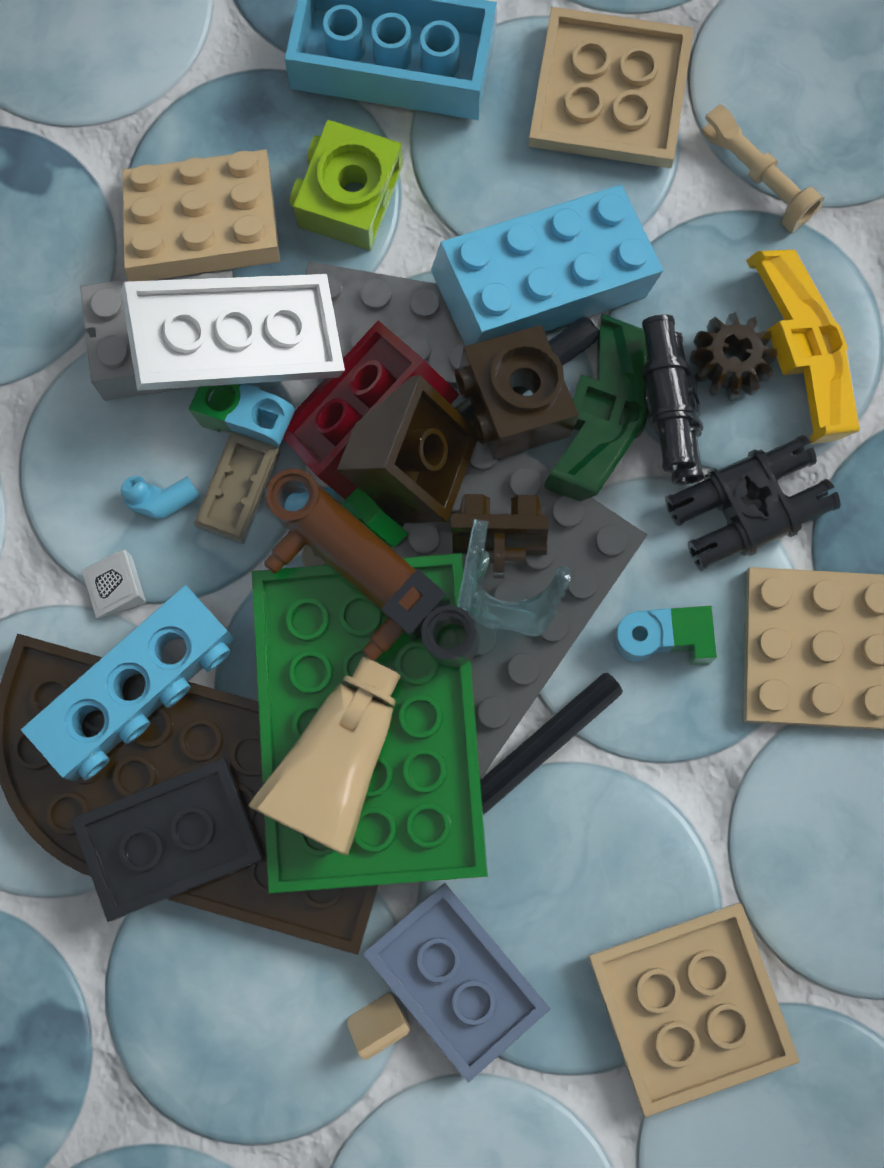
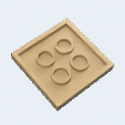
[528,6,694,169]
[122,149,280,281]
[743,567,884,731]
[587,903,800,1117]

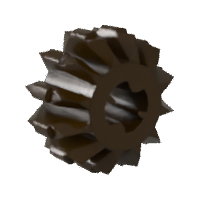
[689,312,777,401]

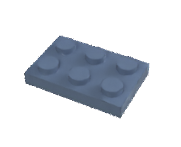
[363,882,551,1083]

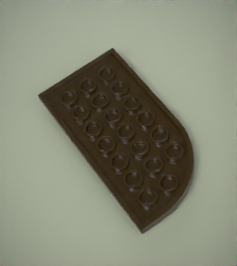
[0,633,379,955]

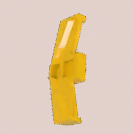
[746,249,860,444]

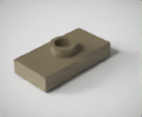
[194,431,280,544]

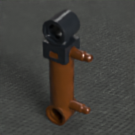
[264,468,480,667]

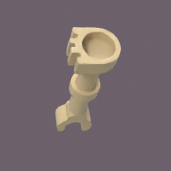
[702,104,824,234]

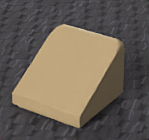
[347,993,411,1060]

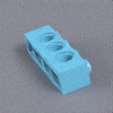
[21,585,235,782]

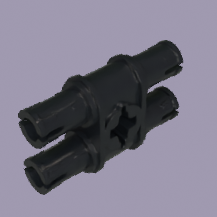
[642,314,704,485]
[665,434,841,571]

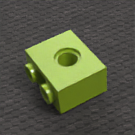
[290,119,403,251]

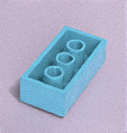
[285,0,497,121]
[431,184,664,346]

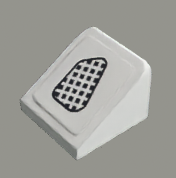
[82,549,147,619]

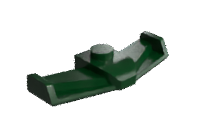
[544,314,649,501]

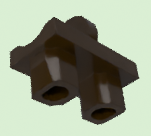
[451,494,548,579]

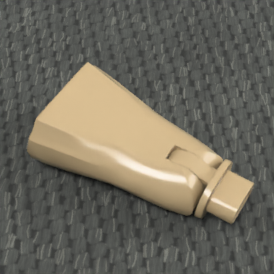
[249,657,401,856]

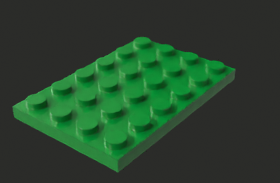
[251,553,488,893]

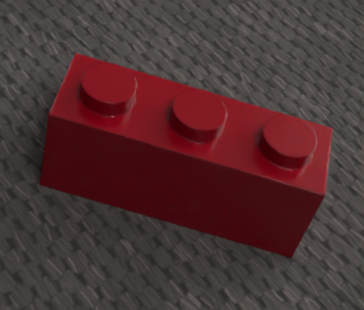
[283,320,460,499]

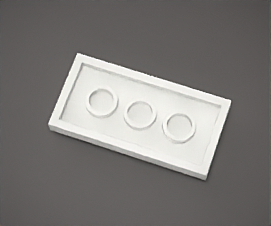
[121,274,345,391]

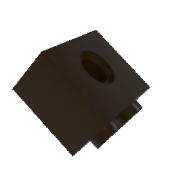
[455,325,579,460]

